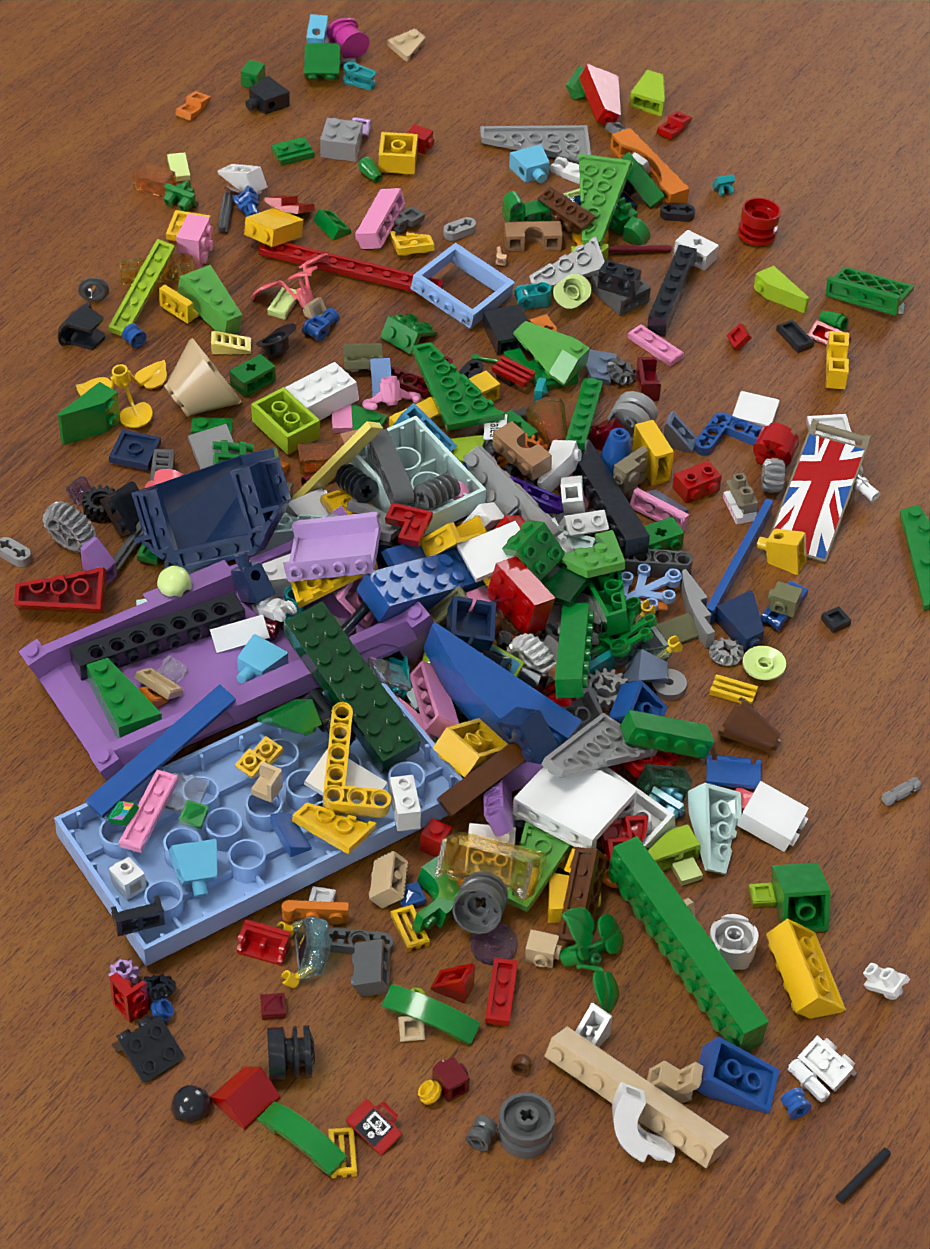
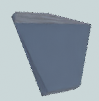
[663,411,697,453]
[624,649,669,683]

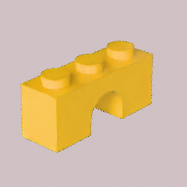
[826,331,849,390]

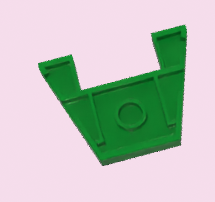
[504,336,579,390]

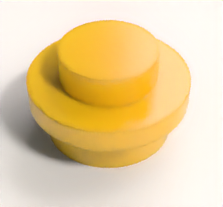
[418,1080,442,1105]

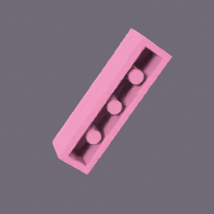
[355,188,406,249]
[410,660,459,738]

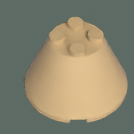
[164,338,242,417]

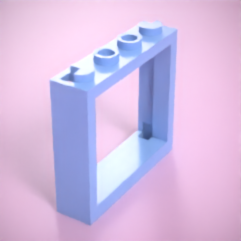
[411,243,515,329]

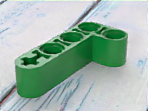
[502,191,568,222]

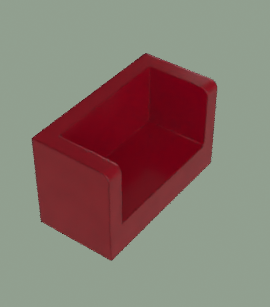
[636,357,661,401]

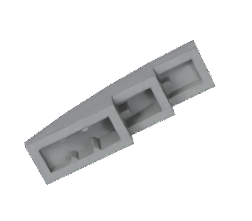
[680,569,715,649]

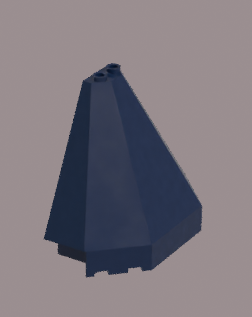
[132,447,291,570]

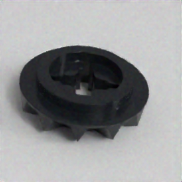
[138,974,176,1000]

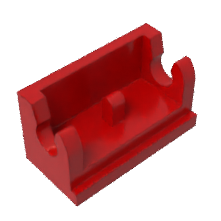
[237,919,291,966]

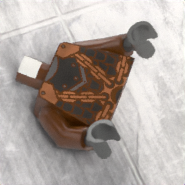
[494,610,558,651]

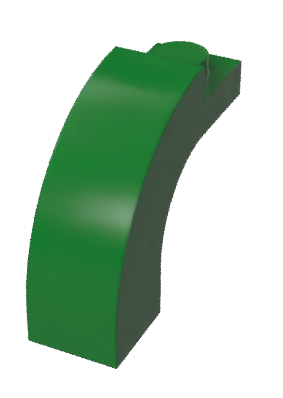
[412,856,459,934]

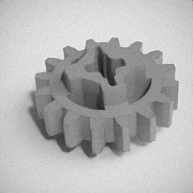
[588,668,628,711]

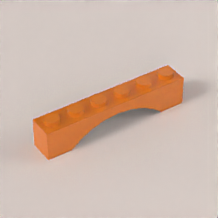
[611,128,689,204]

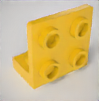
[159,285,200,324]

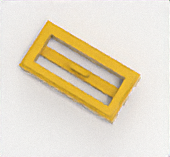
[709,674,758,705]
[391,904,430,953]
[328,1127,357,1178]

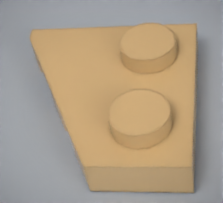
[387,29,425,62]

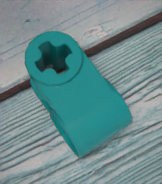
[514,282,551,310]

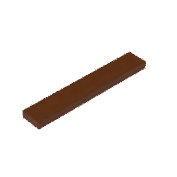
[436,735,555,817]

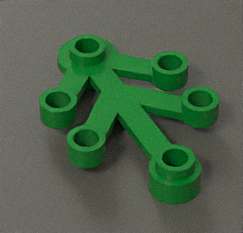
[598,597,658,658]

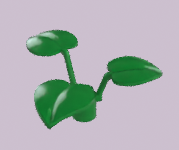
[560,907,623,1013]

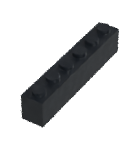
[647,245,697,337]

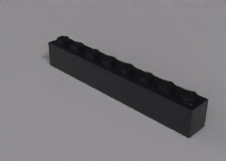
[572,439,650,557]

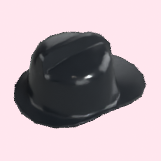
[256,323,297,360]

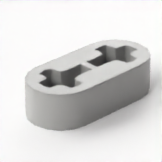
[443,217,476,241]
[0,537,32,567]

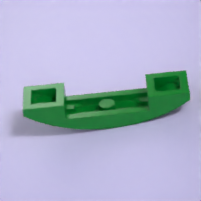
[381,984,481,1046]
[257,1102,348,1177]

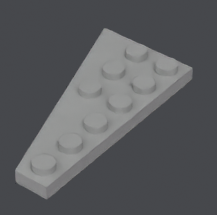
[480,125,591,162]
[463,446,564,538]
[541,713,658,778]

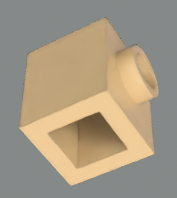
[524,930,562,968]

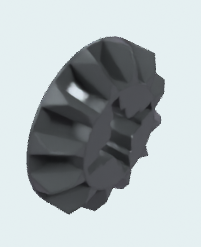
[78,276,109,301]
[607,357,636,385]

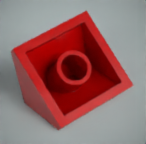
[210,1066,280,1130]

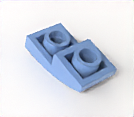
[370,358,391,397]

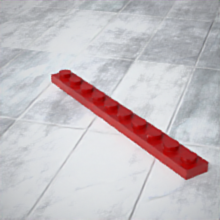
[259,242,444,293]

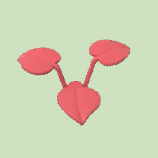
[251,253,329,308]

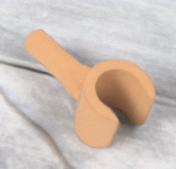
[496,246,507,266]

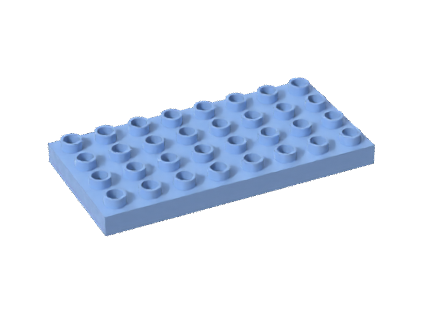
[54,669,470,966]

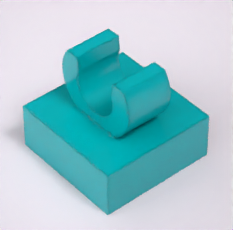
[712,174,735,196]

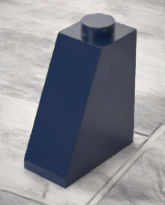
[714,590,764,653]

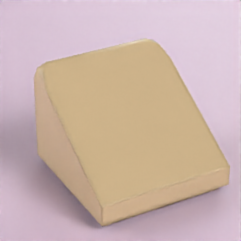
[398,1016,425,1042]

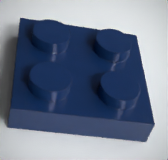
[109,429,161,470]

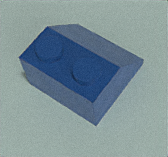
[609,680,668,724]

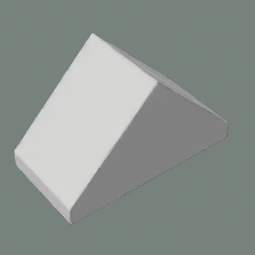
[575,1003,613,1048]

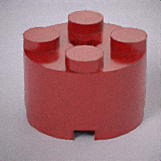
[753,422,799,469]

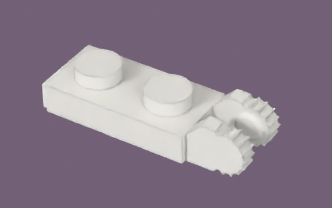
[550,157,580,184]
[251,596,297,622]

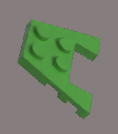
[557,530,625,578]

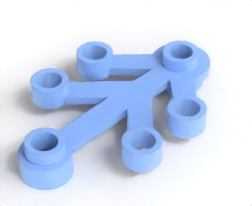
[622,564,682,611]

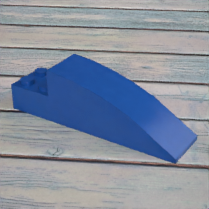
[423,622,582,746]

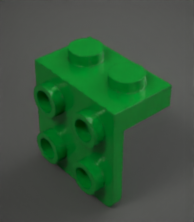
[304,43,340,81]
[380,313,437,354]
[502,520,565,581]

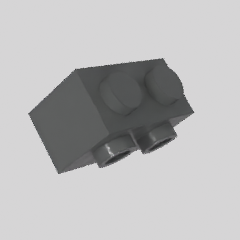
[351,939,390,997]

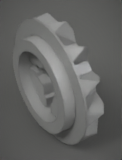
[709,637,744,666]

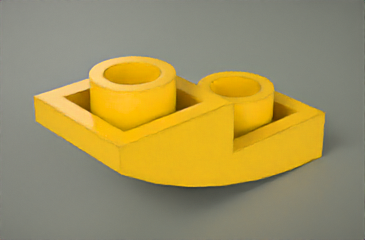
[235,736,284,779]

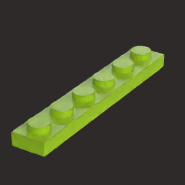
[108,239,175,336]

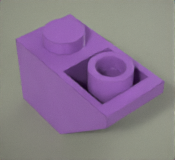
[80,536,117,586]

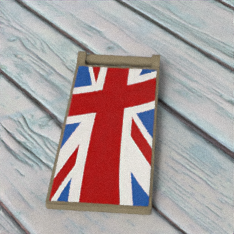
[768,419,872,564]

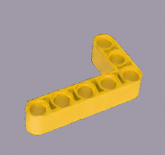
[323,702,391,818]

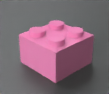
[176,213,214,270]

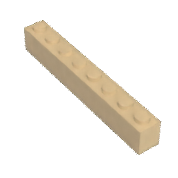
[544,1026,729,1168]

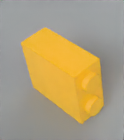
[244,208,304,247]
[632,420,674,486]

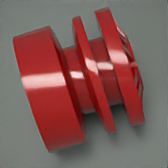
[738,197,781,246]

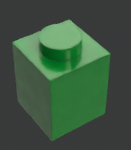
[241,60,266,88]

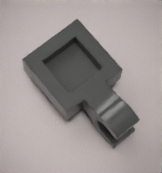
[393,206,425,234]

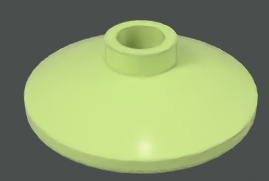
[743,646,786,680]

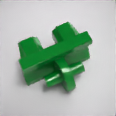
[163,181,199,212]

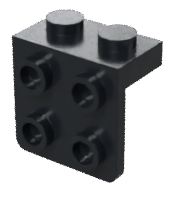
[100,481,140,536]
[112,1015,184,1082]

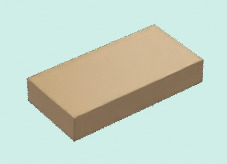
[134,668,183,700]

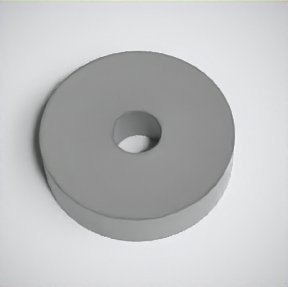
[651,669,687,701]

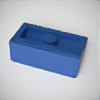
[270,813,312,858]

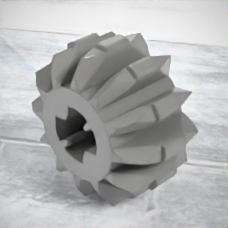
[760,458,786,493]

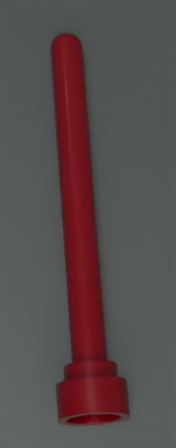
[608,245,673,253]

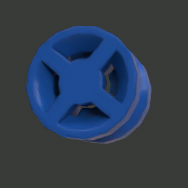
[122,324,147,348]
[780,1088,812,1119]

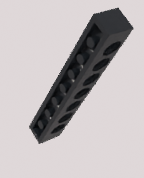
[70,592,245,681]

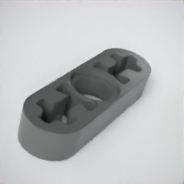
[324,928,393,954]

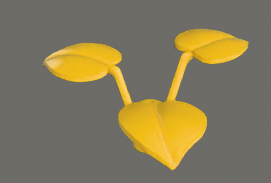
[76,360,167,428]

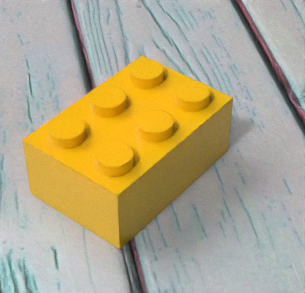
[433,718,508,777]

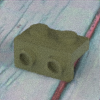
[343,343,383,372]

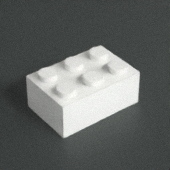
[285,362,359,420]

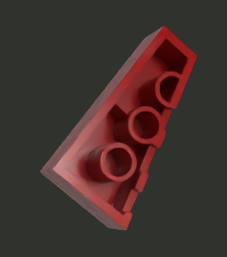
[14,567,107,614]

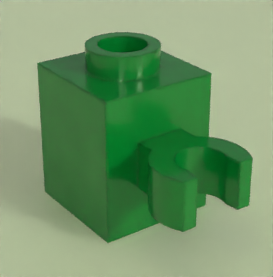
[609,197,638,235]

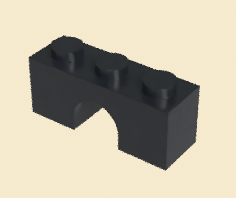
[483,650,549,694]

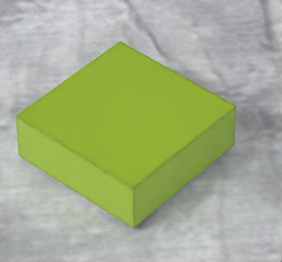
[748,883,776,908]

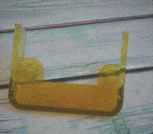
[435,832,547,900]

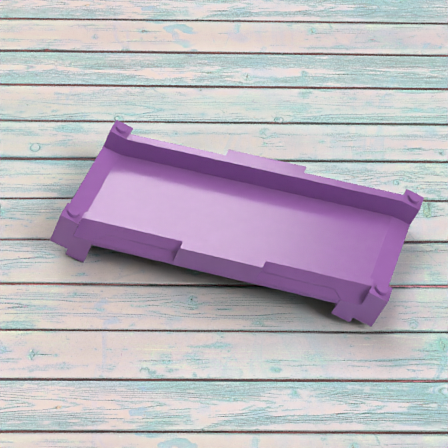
[19,506,434,781]

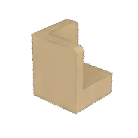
[251,762,283,803]

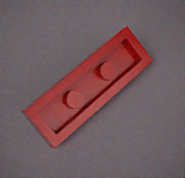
[485,958,518,1026]

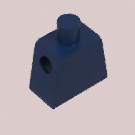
[231,551,276,603]

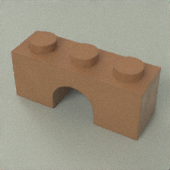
[504,221,562,251]
[492,421,552,481]

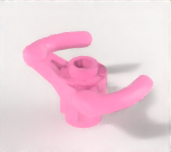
[362,376,421,410]

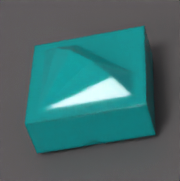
[533,377,548,405]

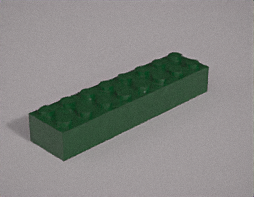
[283,601,421,773]

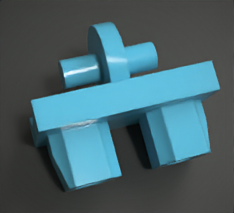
[646,783,686,819]

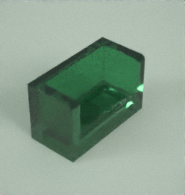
[636,764,693,802]

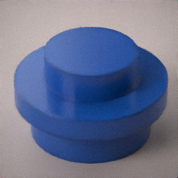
[151,998,174,1023]

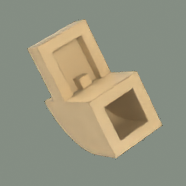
[647,1061,703,1103]

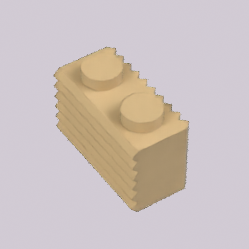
[369,851,409,908]

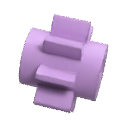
[109,959,139,985]

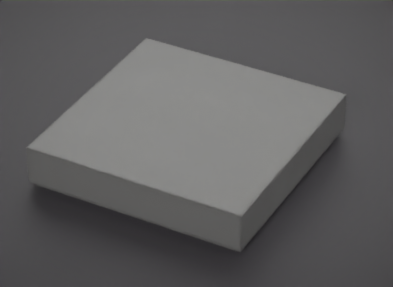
[188,424,238,469]

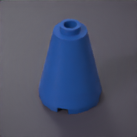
[600,428,633,476]

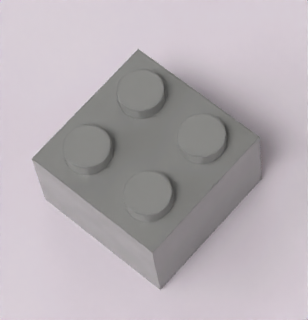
[320,118,363,162]

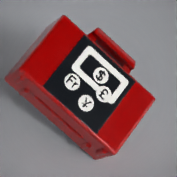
[345,1098,402,1156]

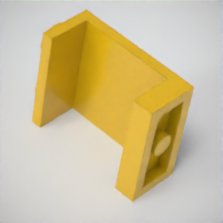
[421,515,487,557]

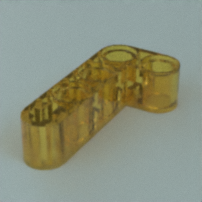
[119,253,195,285]

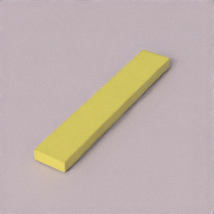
[290,421,383,501]

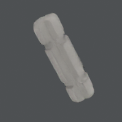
[881,777,922,806]

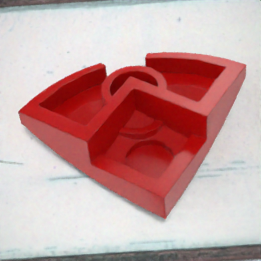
[600,815,648,861]

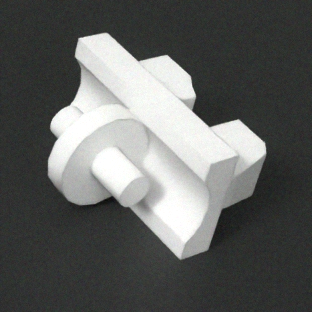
[863,963,910,1000]

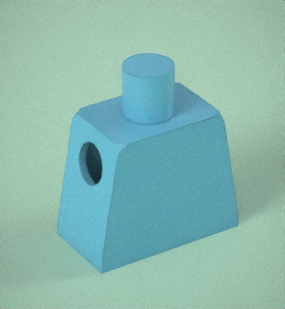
[307,14,329,44]
[509,144,549,183]
[236,634,288,684]
[168,839,217,897]

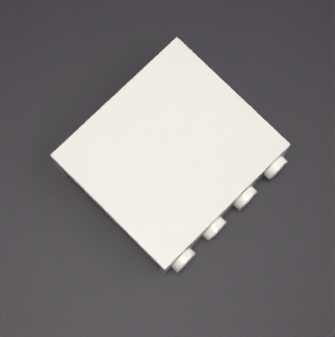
[513,767,637,849]

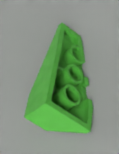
[513,321,590,386]

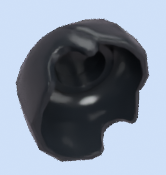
[171,1085,211,1124]

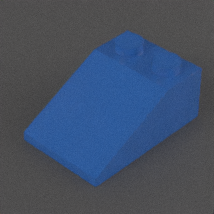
[696,1036,779,1113]

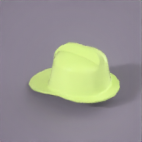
[553,274,591,309]

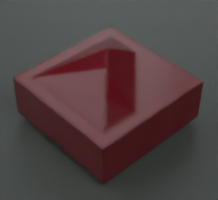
[260,993,286,1020]

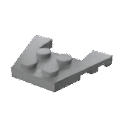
[327,498,402,542]

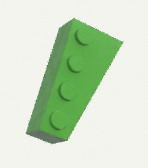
[178,265,242,334]

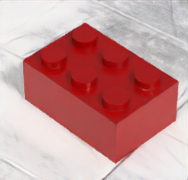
[486,556,555,634]

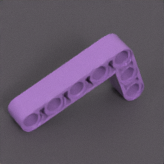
[484,761,543,836]

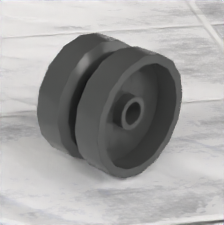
[498,1092,555,1159]

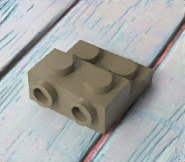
[613,446,648,500]

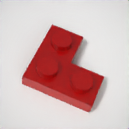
[385,503,433,547]

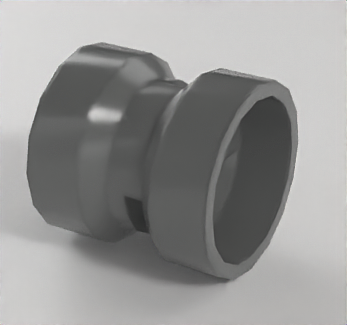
[465,1115,499,1151]

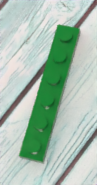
[565,378,603,450]

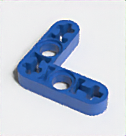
[694,412,762,456]

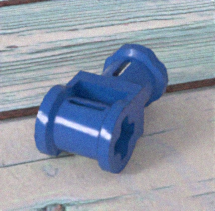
[234,185,260,219]
[302,308,340,342]

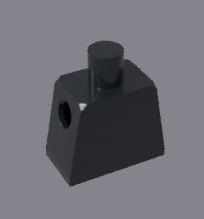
[245,76,290,114]

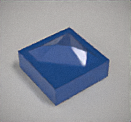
[399,881,426,907]

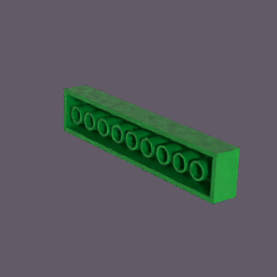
[608,836,769,1052]

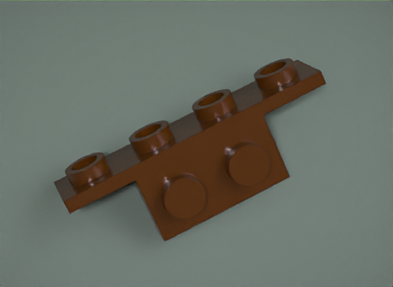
[537,186,596,235]

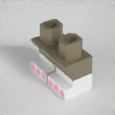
[723,473,758,524]

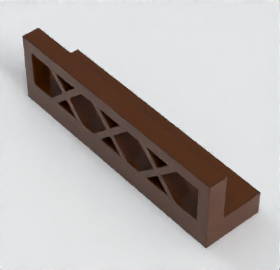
[557,847,607,942]

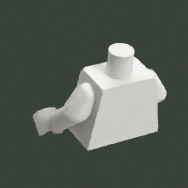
[285,488,330,517]

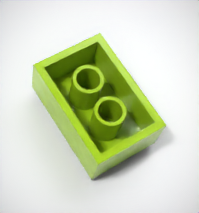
[251,387,320,455]

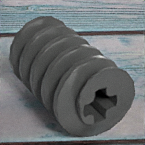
[413,472,461,510]

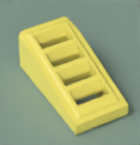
[211,331,251,354]

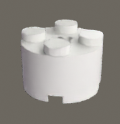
[709,914,758,970]

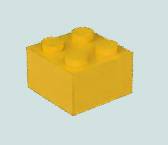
[379,132,418,174]

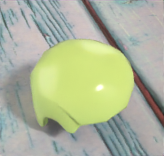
[157,566,192,597]

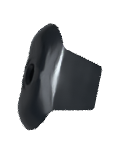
[57,302,105,350]

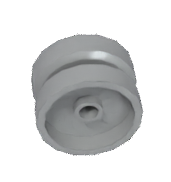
[607,391,658,443]

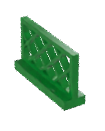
[825,266,914,316]

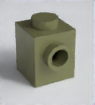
[767,581,802,617]

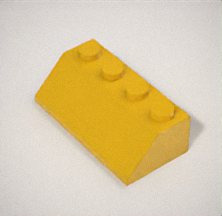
[766,919,846,1019]

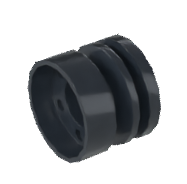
[267,1025,315,1081]

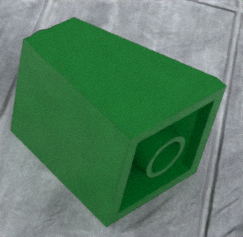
[771,862,831,932]

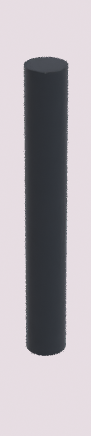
[836,1148,891,1203]

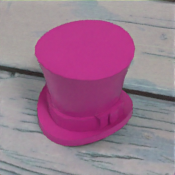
[327,18,370,58]

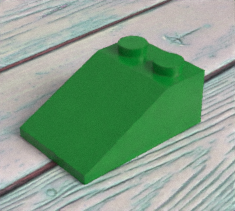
[58,382,120,445]

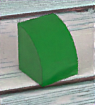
[623,216,651,245]

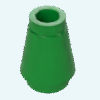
[358,156,383,183]
[819,310,849,331]

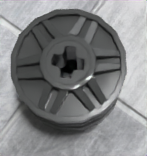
[452,871,508,934]

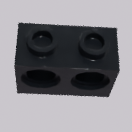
[597,259,642,299]

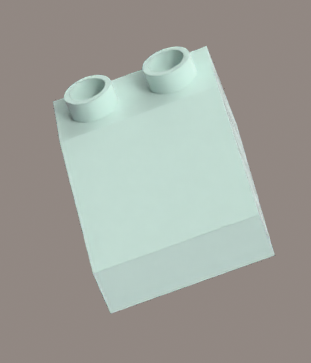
[349,416,486,536]

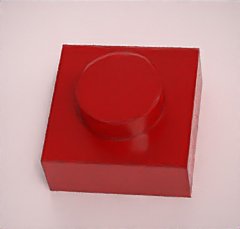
[726,323,752,351]

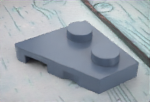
[584,350,617,386]

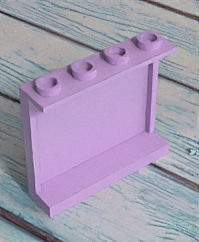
[283,512,381,582]

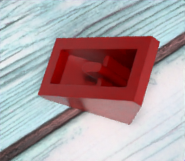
[430,963,475,1003]

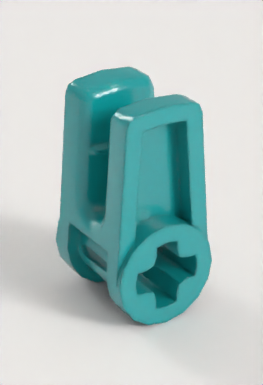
[343,62,376,90]

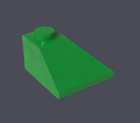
[257,699,322,736]

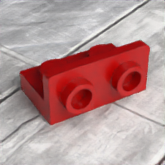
[109,972,149,1023]

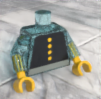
[617,600,683,661]
[277,916,331,988]

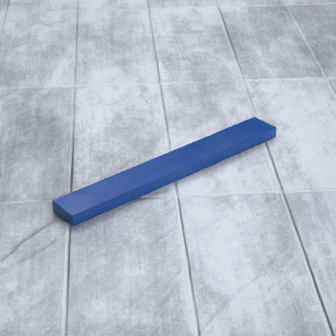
[706,499,773,625]
[86,684,236,818]

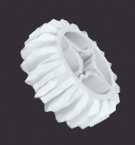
[506,633,556,688]

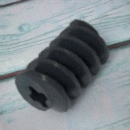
[335,463,378,503]

